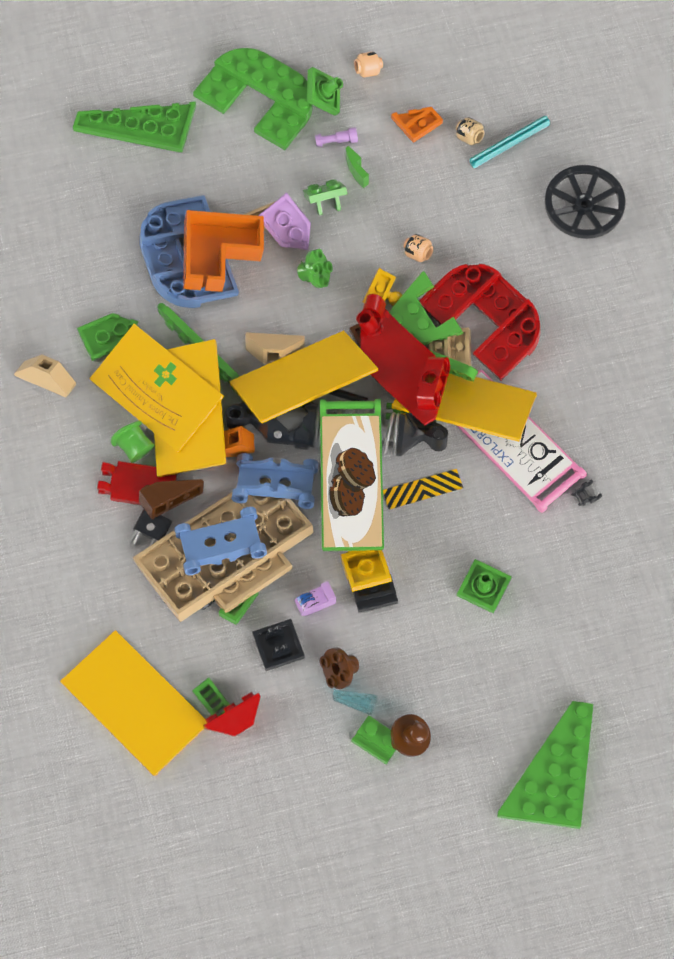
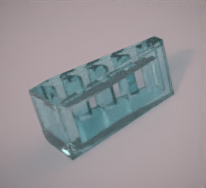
[333,690,378,715]

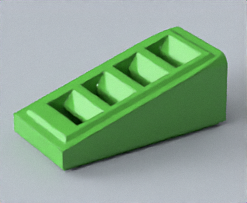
[192,677,230,716]

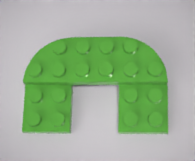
[193,48,313,150]

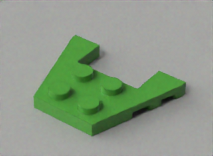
[389,271,464,345]

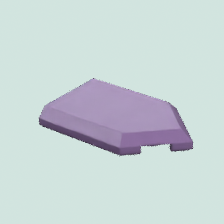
[258,193,311,250]

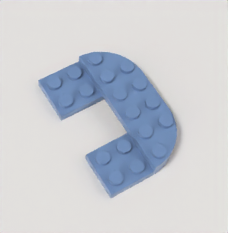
[139,195,239,308]

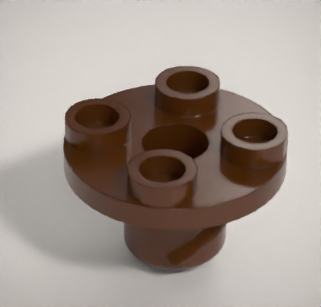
[319,647,359,689]
[391,714,431,757]

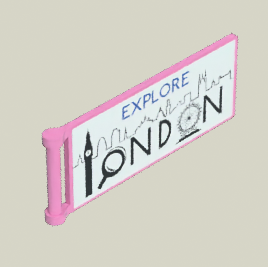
[456,370,587,513]

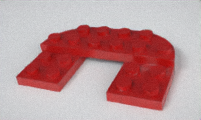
[419,263,541,381]

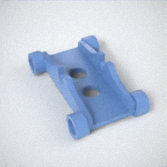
[231,453,319,509]
[174,507,267,575]

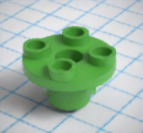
[297,249,333,288]

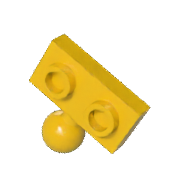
[362,268,402,306]

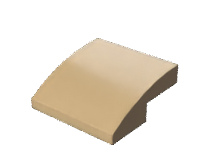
[429,327,471,366]

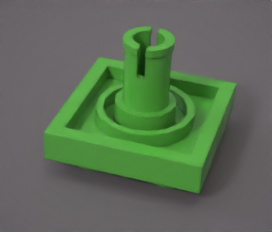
[307,67,343,116]
[457,559,512,614]

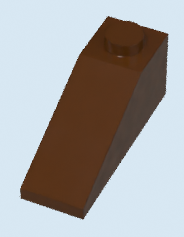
[139,479,204,519]

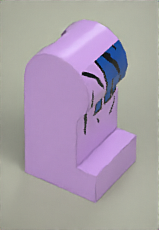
[294,581,336,616]

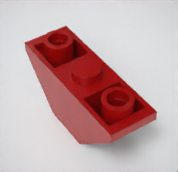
[203,692,261,737]

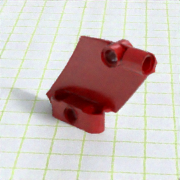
[356,294,450,426]

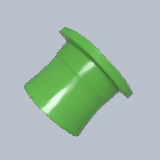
[111,420,155,463]

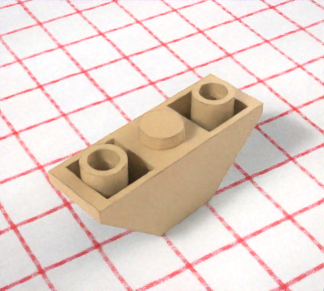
[245,332,305,364]
[14,354,76,397]

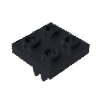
[252,619,305,671]

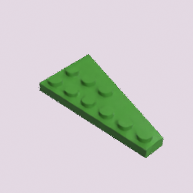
[73,101,196,153]

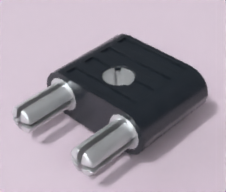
[129,509,173,546]

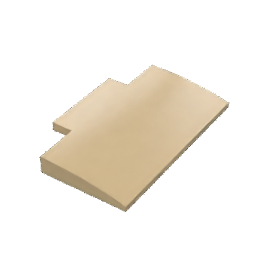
[133,478,314,622]

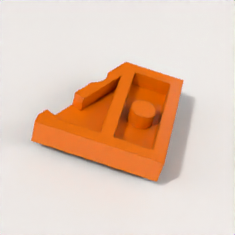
[391,106,443,143]

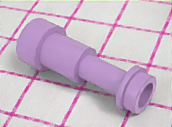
[315,127,358,147]

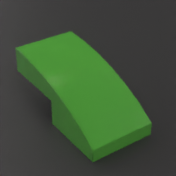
[346,146,369,188]

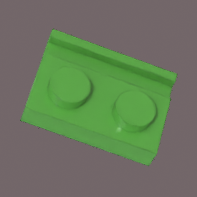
[351,715,396,765]

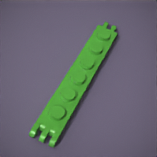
[157,303,240,395]

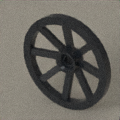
[545,165,626,239]

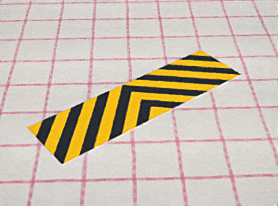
[383,469,463,510]

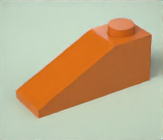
[224,426,255,457]

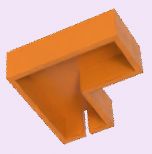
[183,210,264,292]

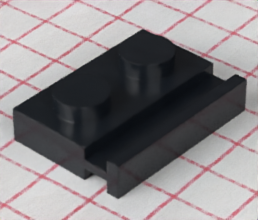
[353,574,398,613]

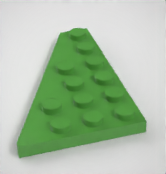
[497,701,593,829]

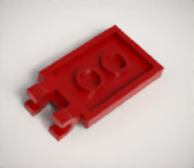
[97,461,177,505]

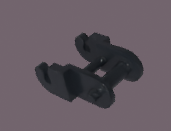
[571,479,602,506]

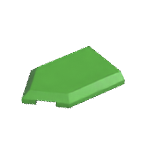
[77,313,138,361]

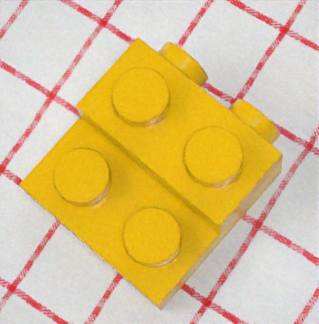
[341,550,392,592]

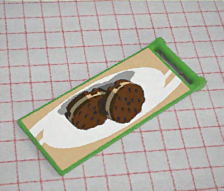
[320,399,384,551]

